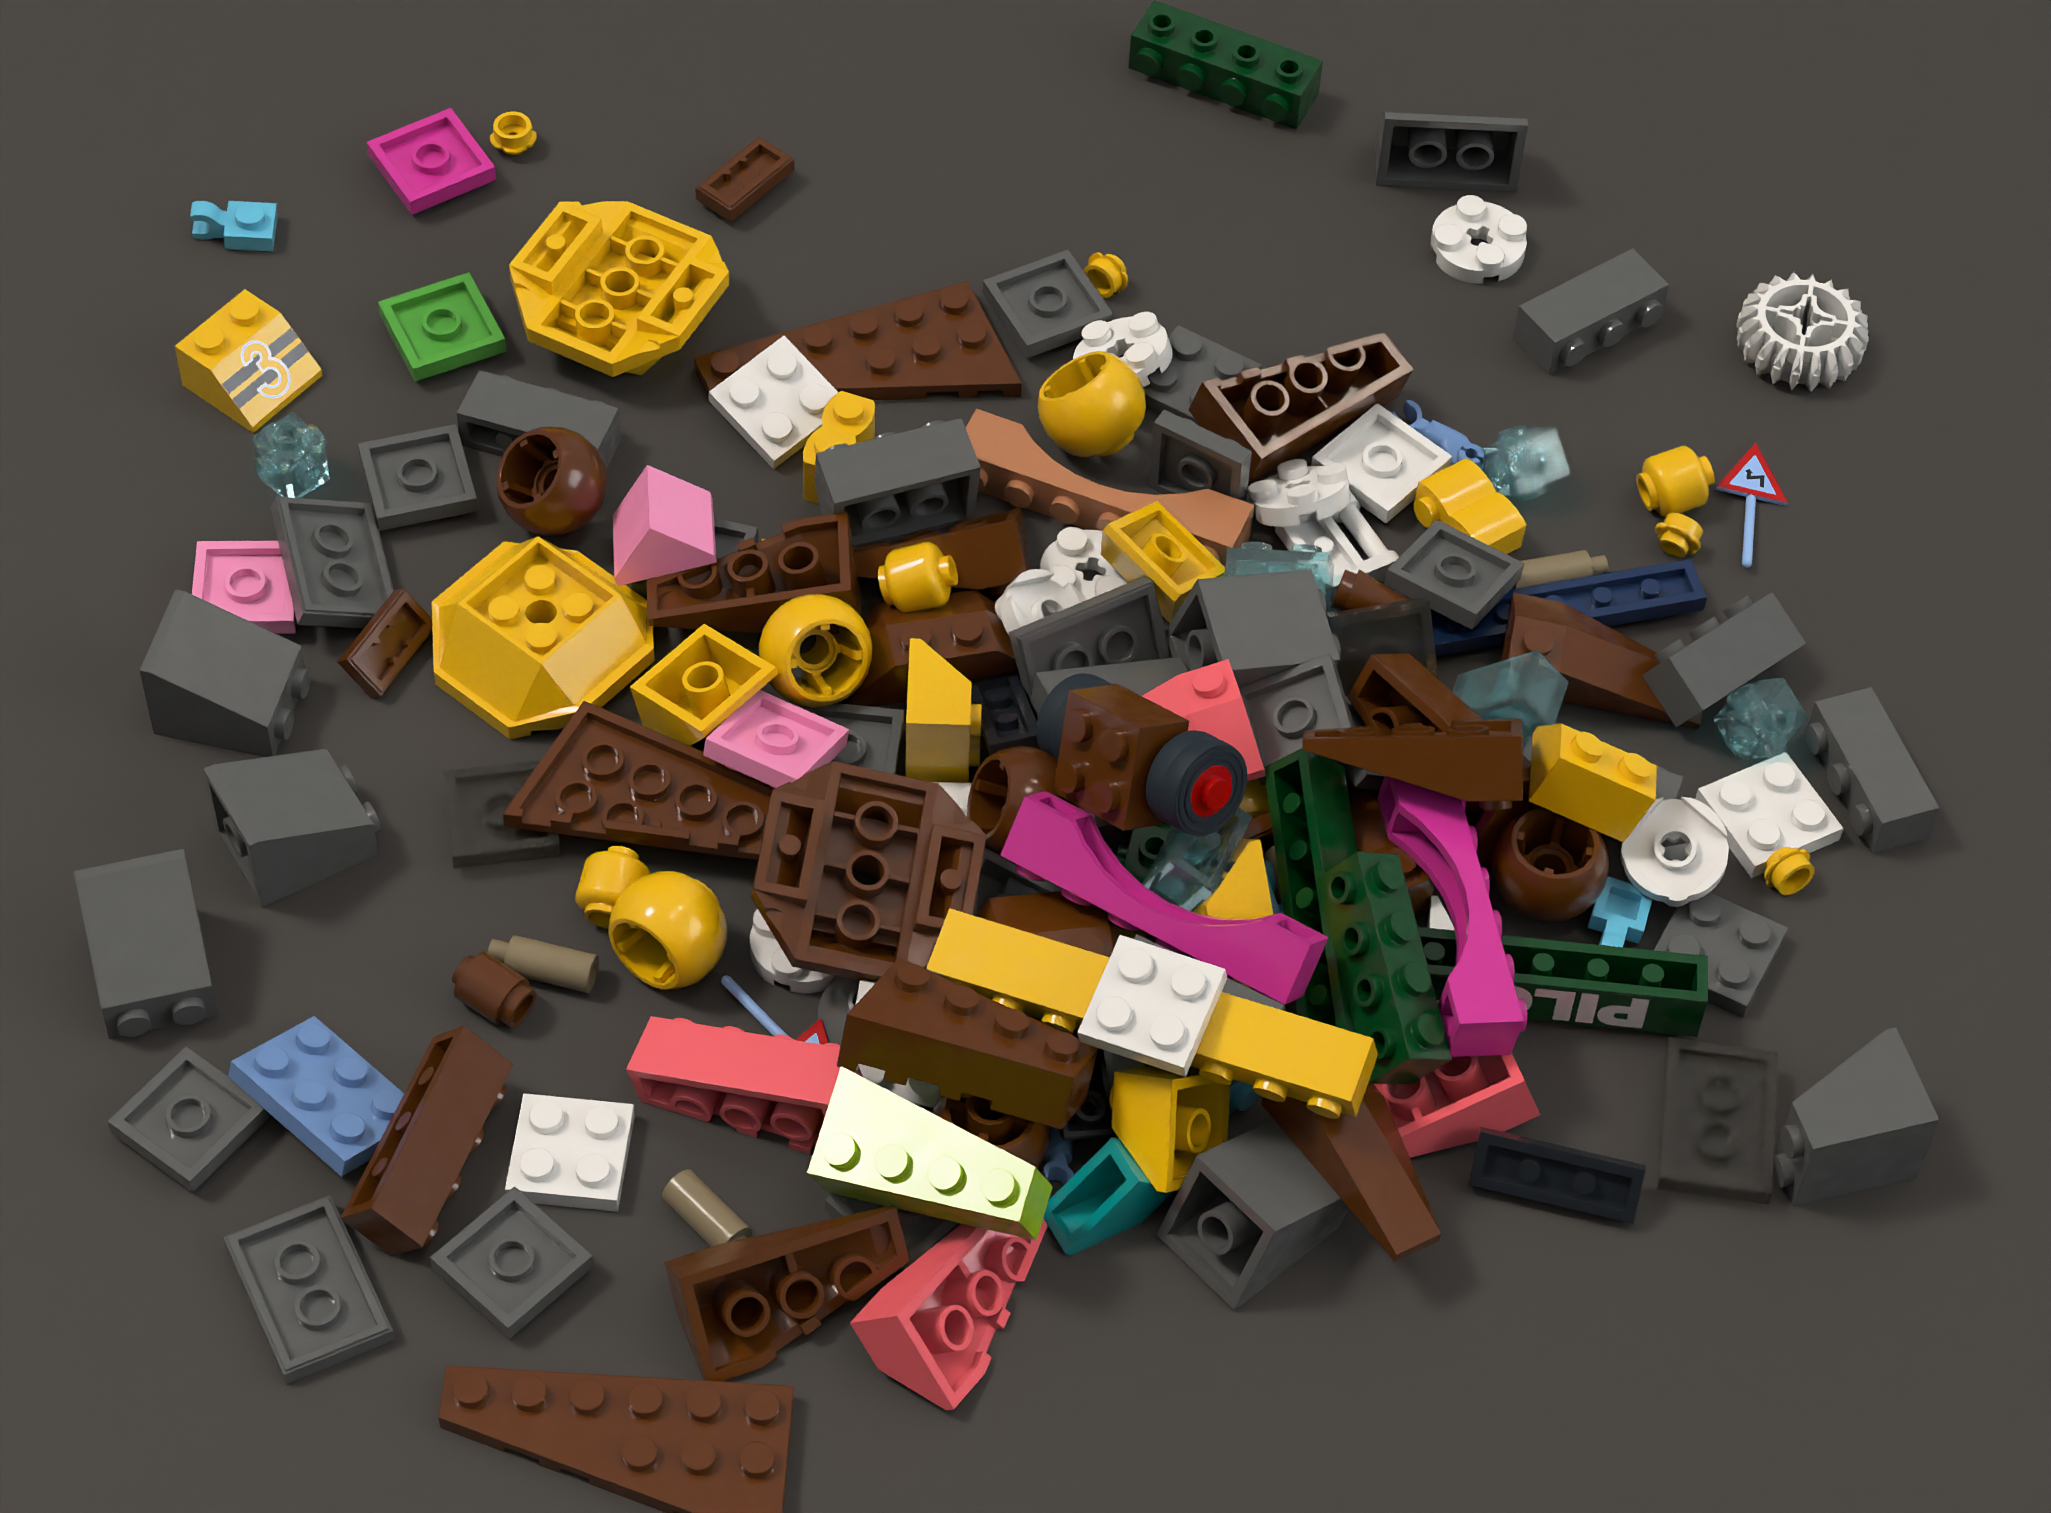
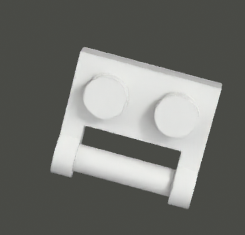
[1275,492,1399,601]

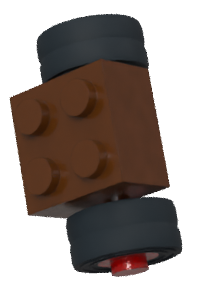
[1036,673,1247,836]

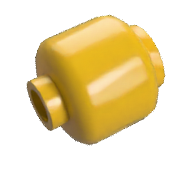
[1636,446,1715,518]
[878,542,958,613]
[575,846,651,929]

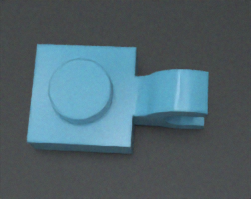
[190,201,278,252]
[1587,877,1652,947]

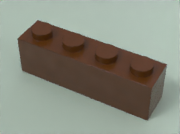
[341,1025,513,1256]

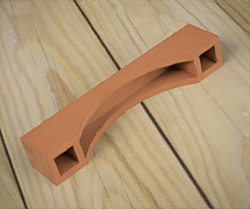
[966,409,1254,577]

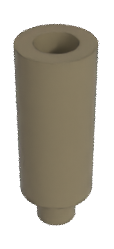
[1511,550,1609,590]
[488,935,599,993]
[662,1169,752,1247]

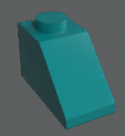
[1044,1138,1174,1255]

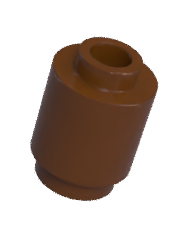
[452,951,536,1028]

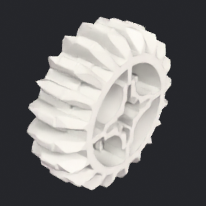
[1736,272,1869,392]

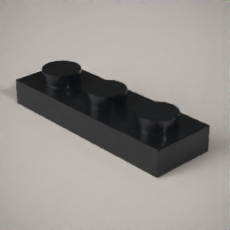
[969,671,1041,756]
[1468,1127,1646,1224]

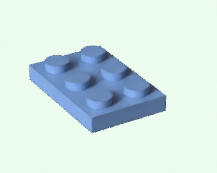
[228,1016,404,1177]

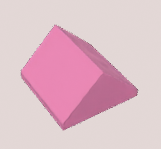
[613,465,717,586]

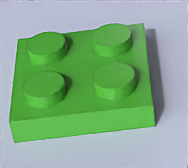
[378,272,507,382]

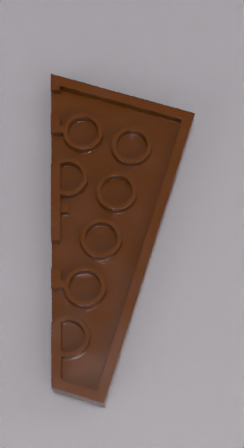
[694,281,1022,405]
[503,701,774,860]
[438,1365,794,1513]

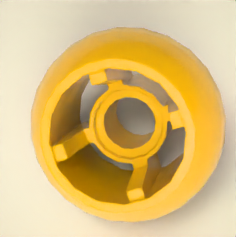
[1038,351,1146,457]
[759,594,873,708]
[609,871,727,989]

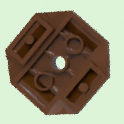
[751,761,986,982]

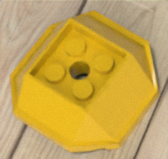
[509,201,729,377]
[432,536,655,740]

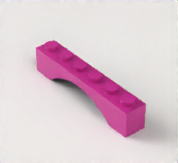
[1377,776,1527,1057]
[1000,791,1329,1005]

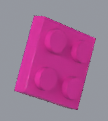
[366,108,496,215]

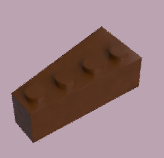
[1189,332,1414,485]
[1347,653,1535,865]
[837,958,1098,1129]

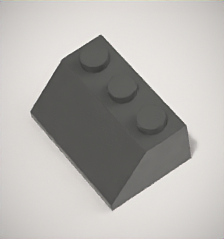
[1375,112,1528,192]
[814,418,981,547]

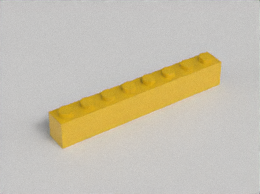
[926,908,1378,1119]

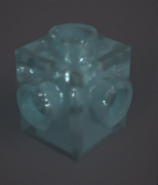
[252,412,330,498]
[1482,425,1571,501]
[1713,677,1809,760]

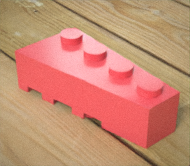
[626,1016,863,1155]

